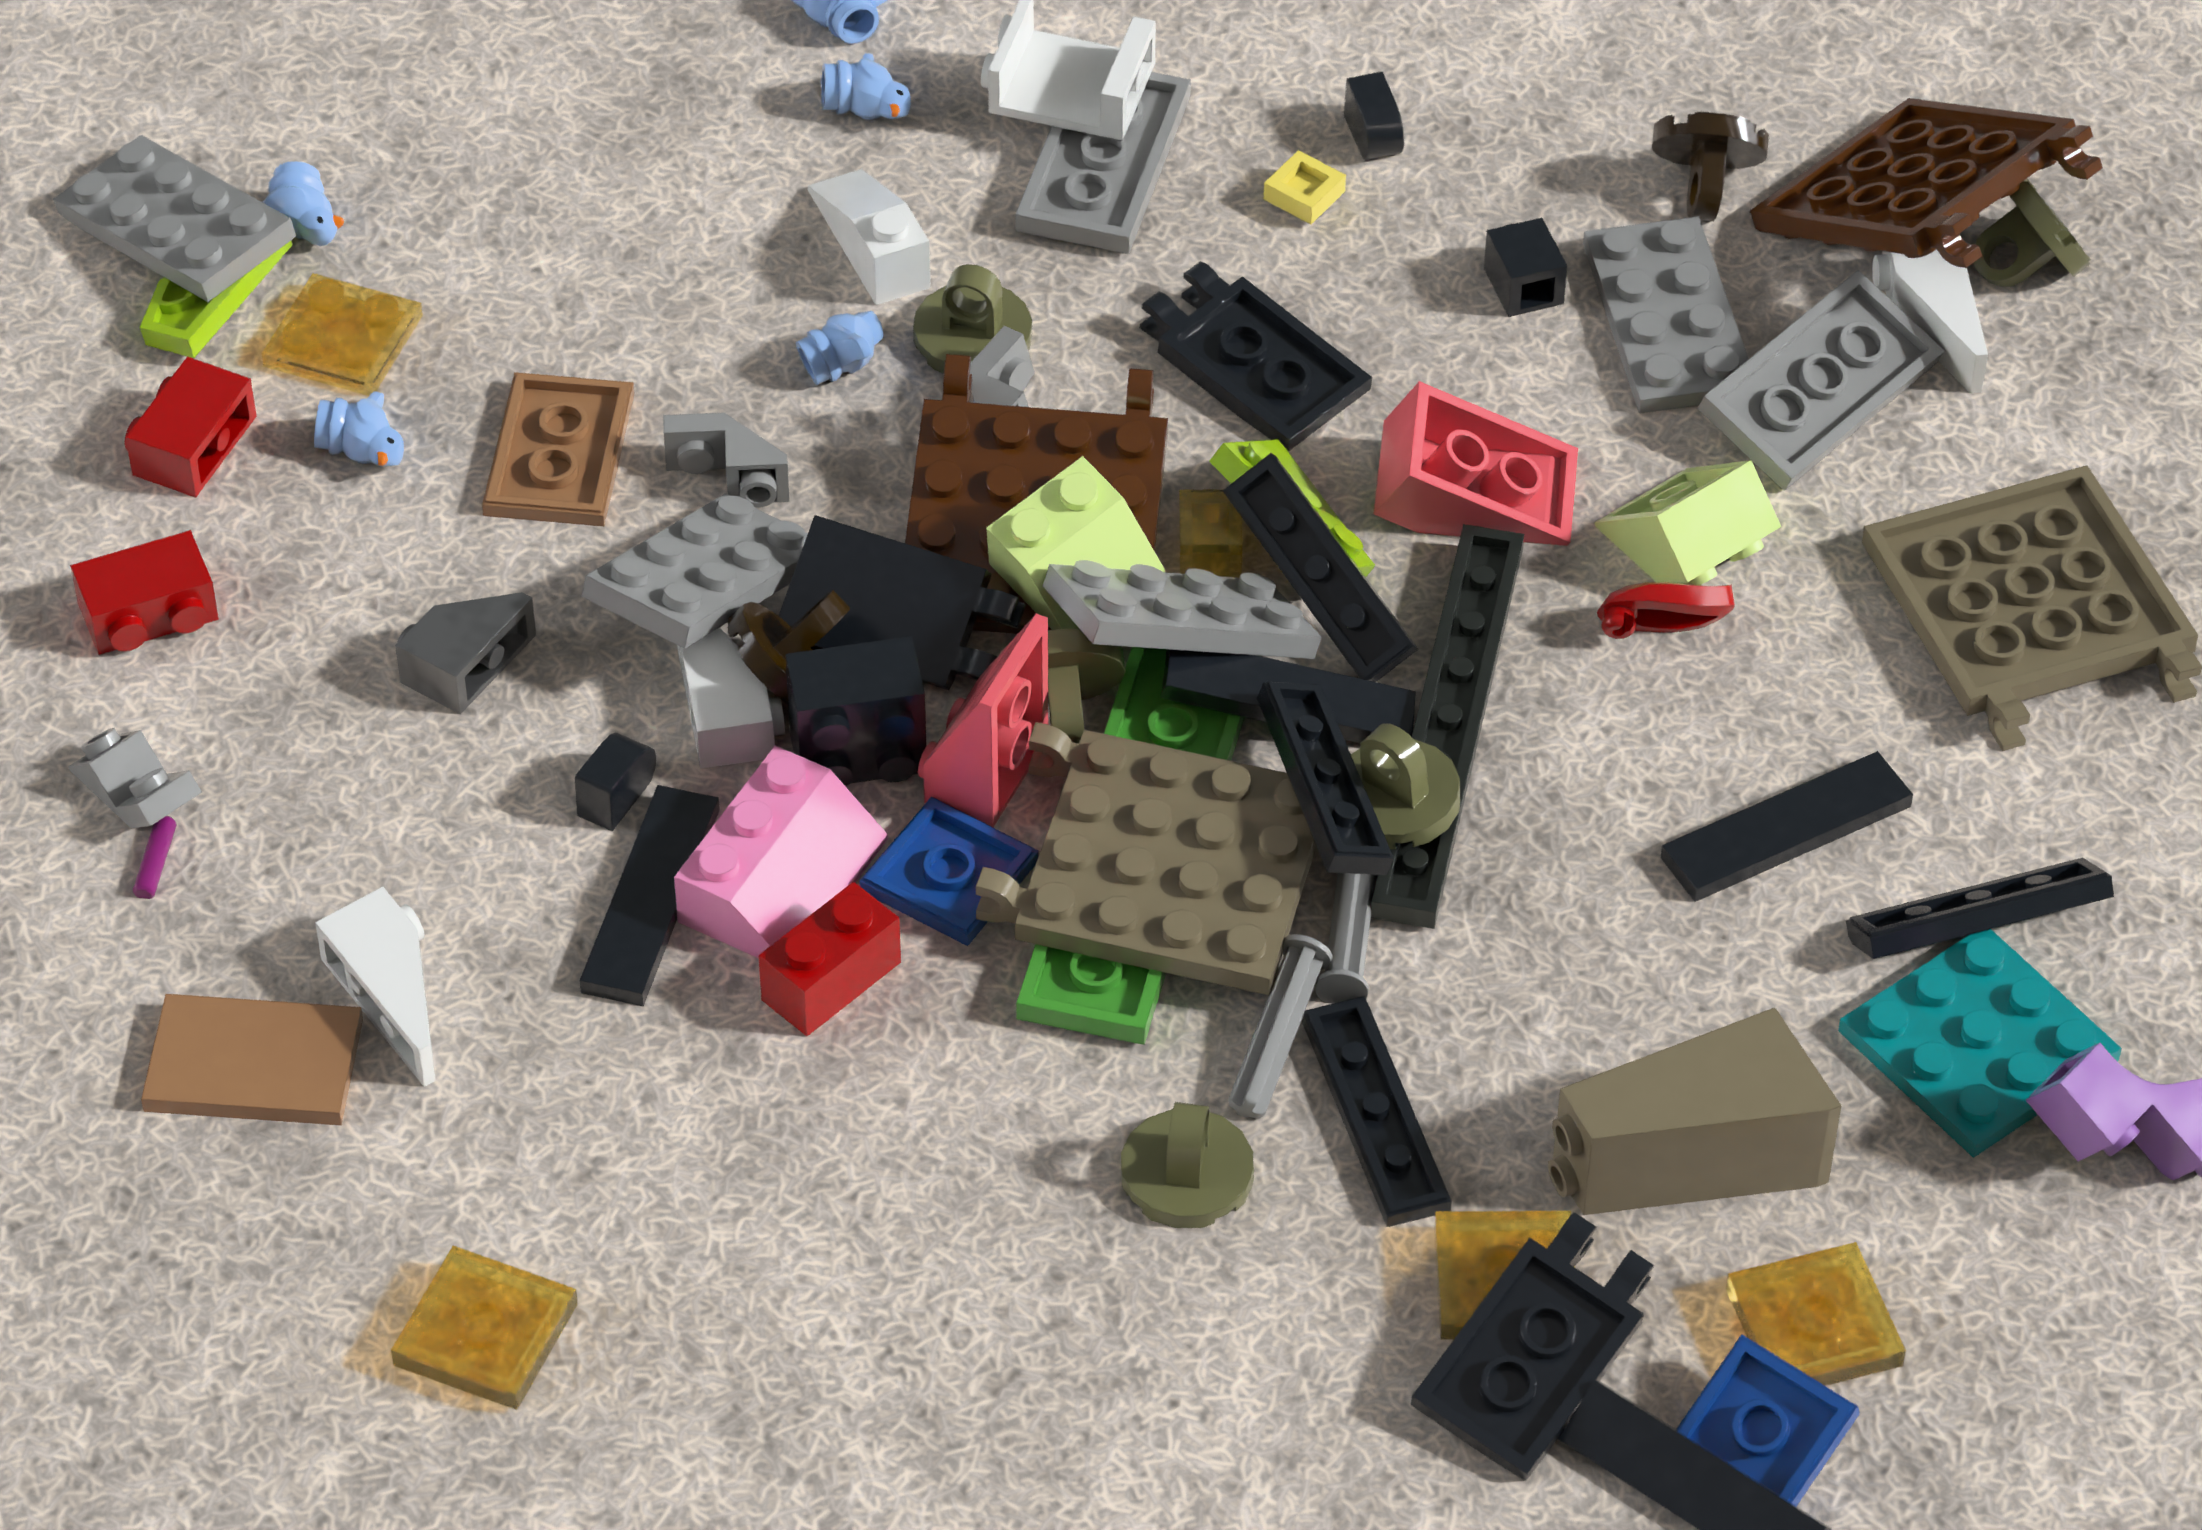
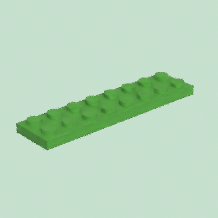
[1016,647,1261,1045]

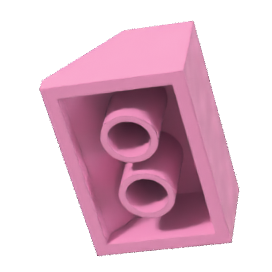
[674,745,888,958]

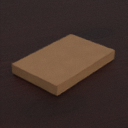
[482,372,634,527]
[141,994,363,1126]

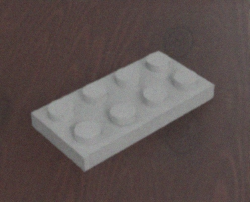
[1015,72,1191,254]
[53,135,296,302]
[1583,216,1749,413]
[1697,270,1944,491]
[582,493,808,649]
[1043,560,1321,659]

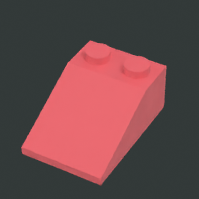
[1373,381,1578,546]
[918,614,1048,828]

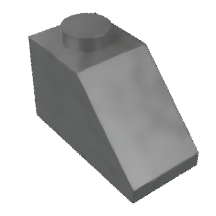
[395,592,536,714]

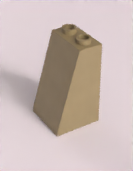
[1548,1007,1842,1215]

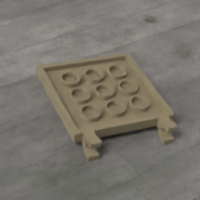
[1862,465,2202,751]
[976,722,1317,995]

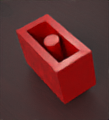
[124,356,257,498]
[70,530,219,655]
[758,881,901,1037]

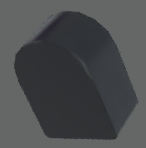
[1344,71,1404,161]
[575,732,656,831]

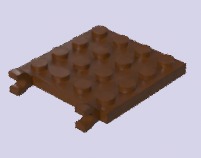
[1749,98,2103,268]
[905,354,1168,634]

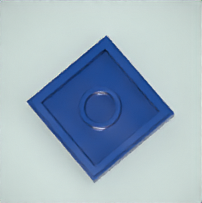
[859,797,1039,946]
[1676,1334,1860,1506]

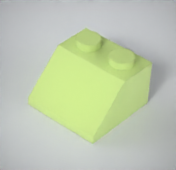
[986,456,1165,630]
[1594,460,1781,585]

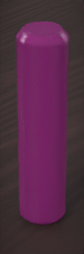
[133,816,177,899]

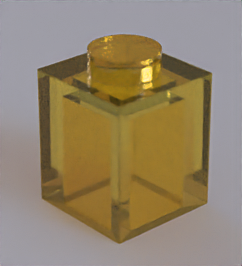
[1178,489,1243,578]

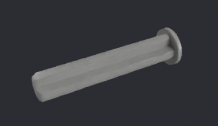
[1316,873,1376,1004]
[1228,934,1332,1119]

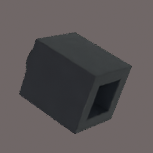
[1484,218,1568,317]

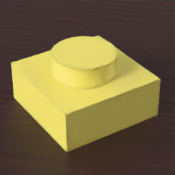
[1263,150,1346,224]

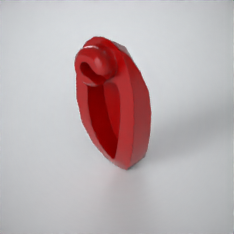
[1597,582,1735,639]

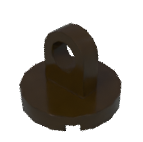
[1651,112,1769,222]
[727,590,850,702]

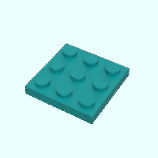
[1838,929,2122,1158]

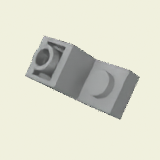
[970,326,1035,407]
[663,413,790,508]
[68,728,202,829]

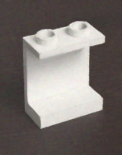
[981,0,1156,141]

